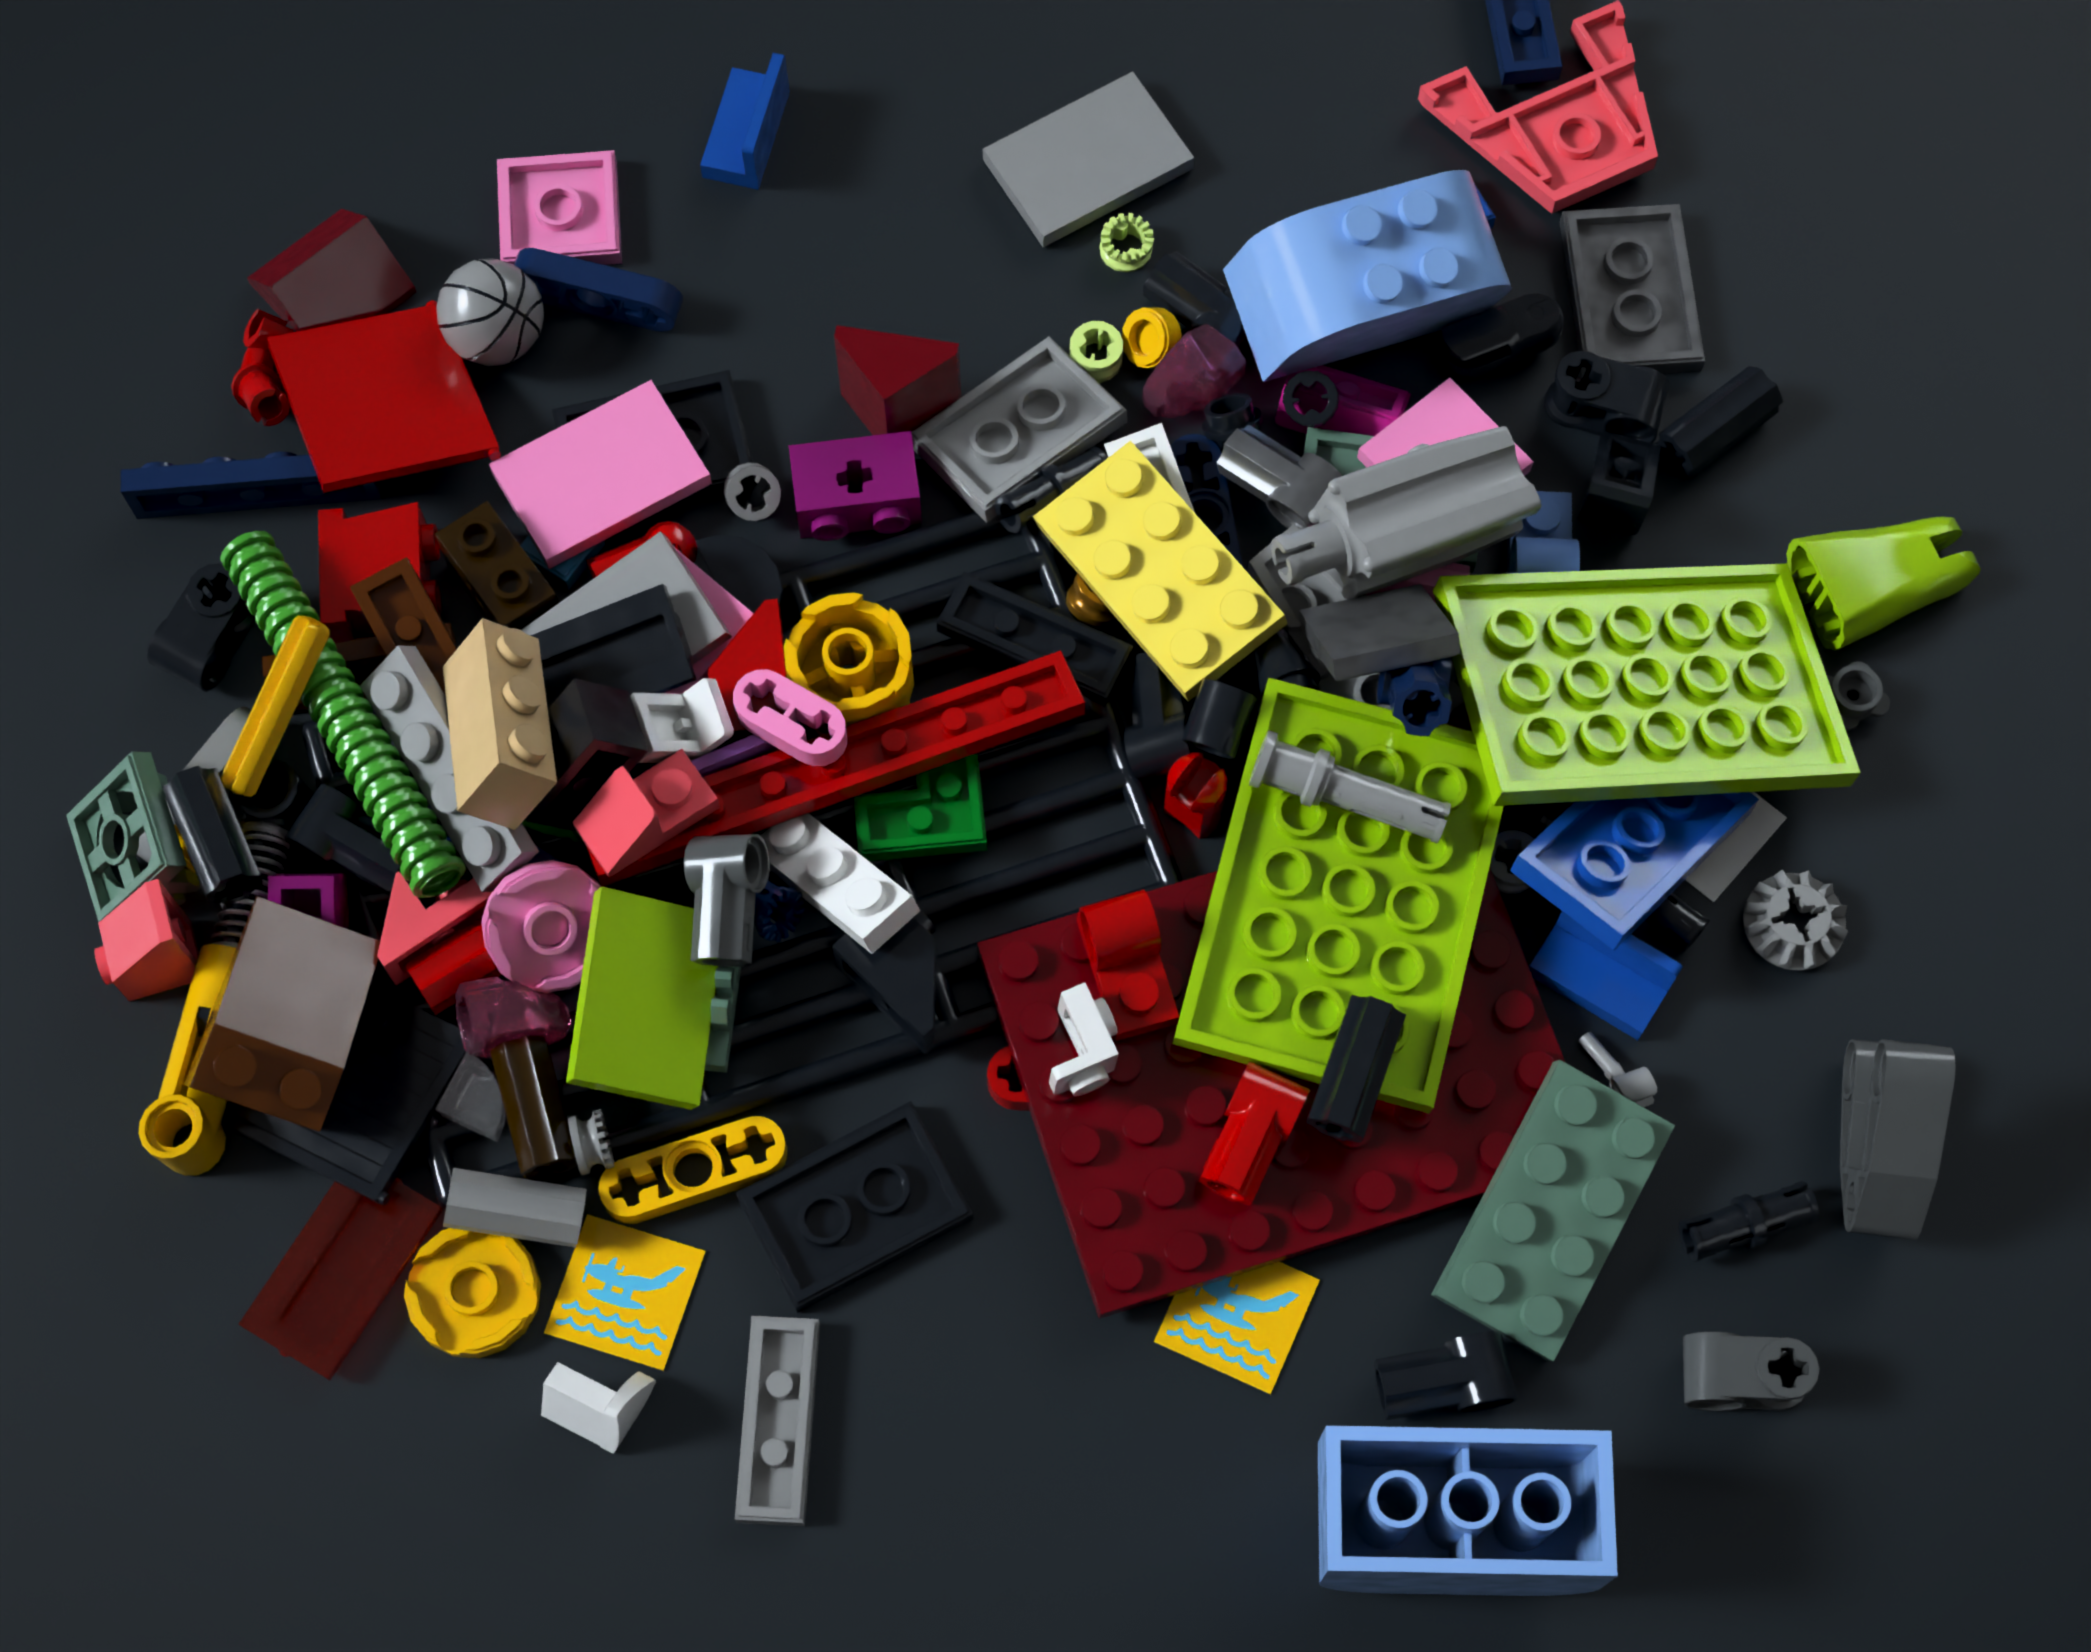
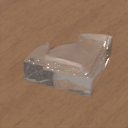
[436,1052,505,1142]

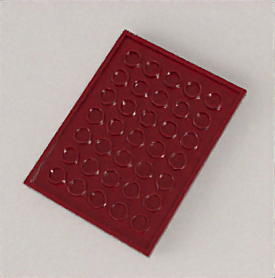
[976,867,1565,1319]

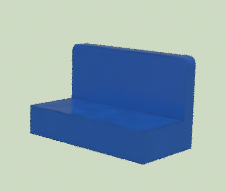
[700,52,790,190]
[1529,911,1683,1041]

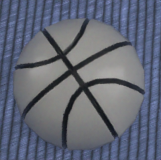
[436,258,544,366]

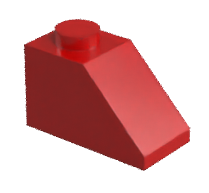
[708,598,786,740]

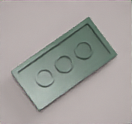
[1431,1060,1675,1362]

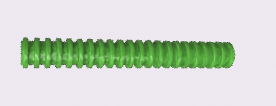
[220,531,466,898]

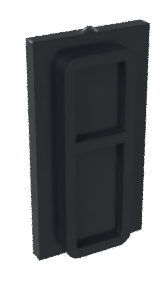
[530,584,697,709]

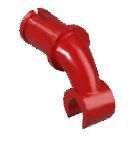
[231,309,294,426]

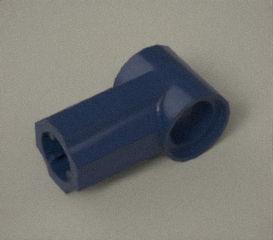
[1377,657,1452,736]

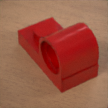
[1076,889,1180,1042]

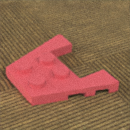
[1418,0,1658,214]

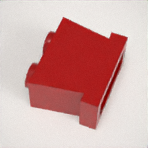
[318,502,442,644]

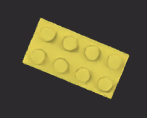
[1033,440,1287,702]

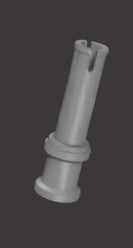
[1249,730,1451,844]

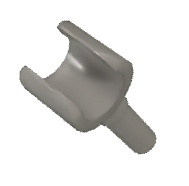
[1579,1032,1657,1107]

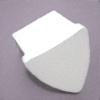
[541,1362,656,1454]

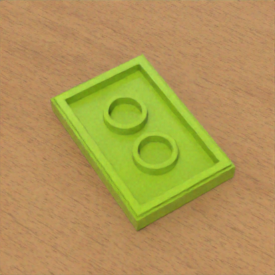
[566,886,718,1110]

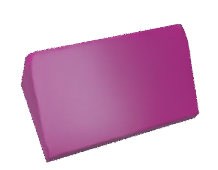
[1275,365,1411,436]

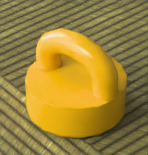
[1122,307,1186,368]

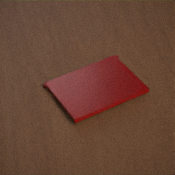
[267,300,501,493]

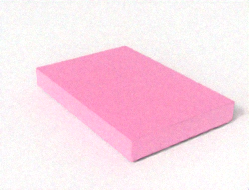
[489,380,712,569]

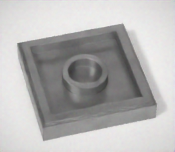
[1299,584,1460,681]

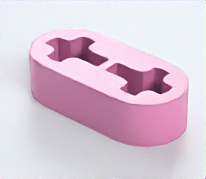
[733,669,847,766]

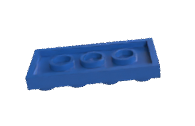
[1510,792,1759,951]

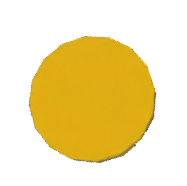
[404,1228,541,1358]

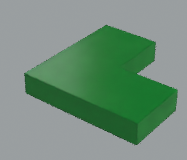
[854,753,987,862]

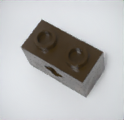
[435,501,559,630]

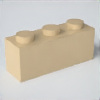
[443,618,557,830]

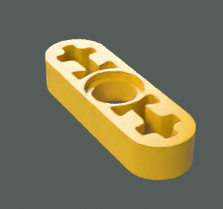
[598,1116,787,1224]

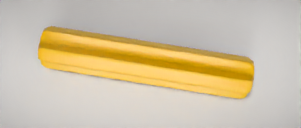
[220,615,330,797]

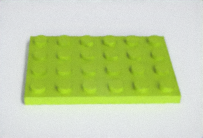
[1433,563,1861,806]
[1172,677,1504,1114]

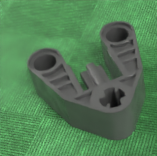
[1840,1039,1956,1240]

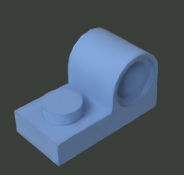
[1507,491,1580,574]

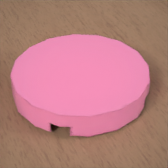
[481,860,601,993]

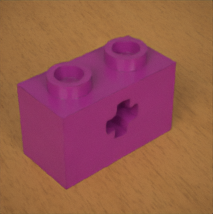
[788,431,922,541]

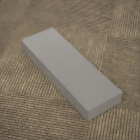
[735,1316,820,1526]

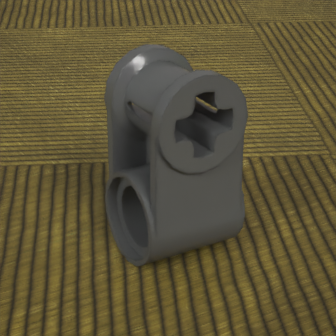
[1683,1332,1820,1411]

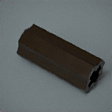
[490,1035,578,1180]

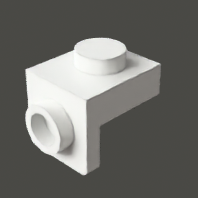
[630,678,734,763]
[1049,982,1119,1096]

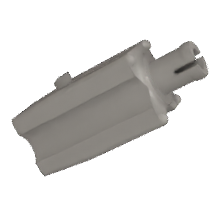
[1271,426,1541,600]

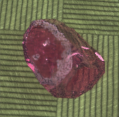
[1142,324,1246,418]
[455,976,572,1058]

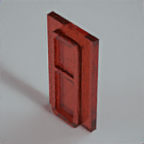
[238,1178,443,1381]

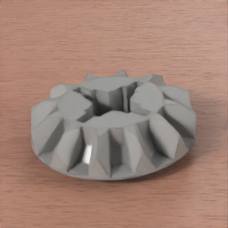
[1743,869,1848,970]

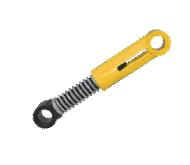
[138,759,314,1176]

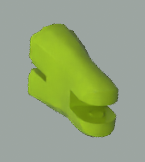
[1786,516,1981,651]

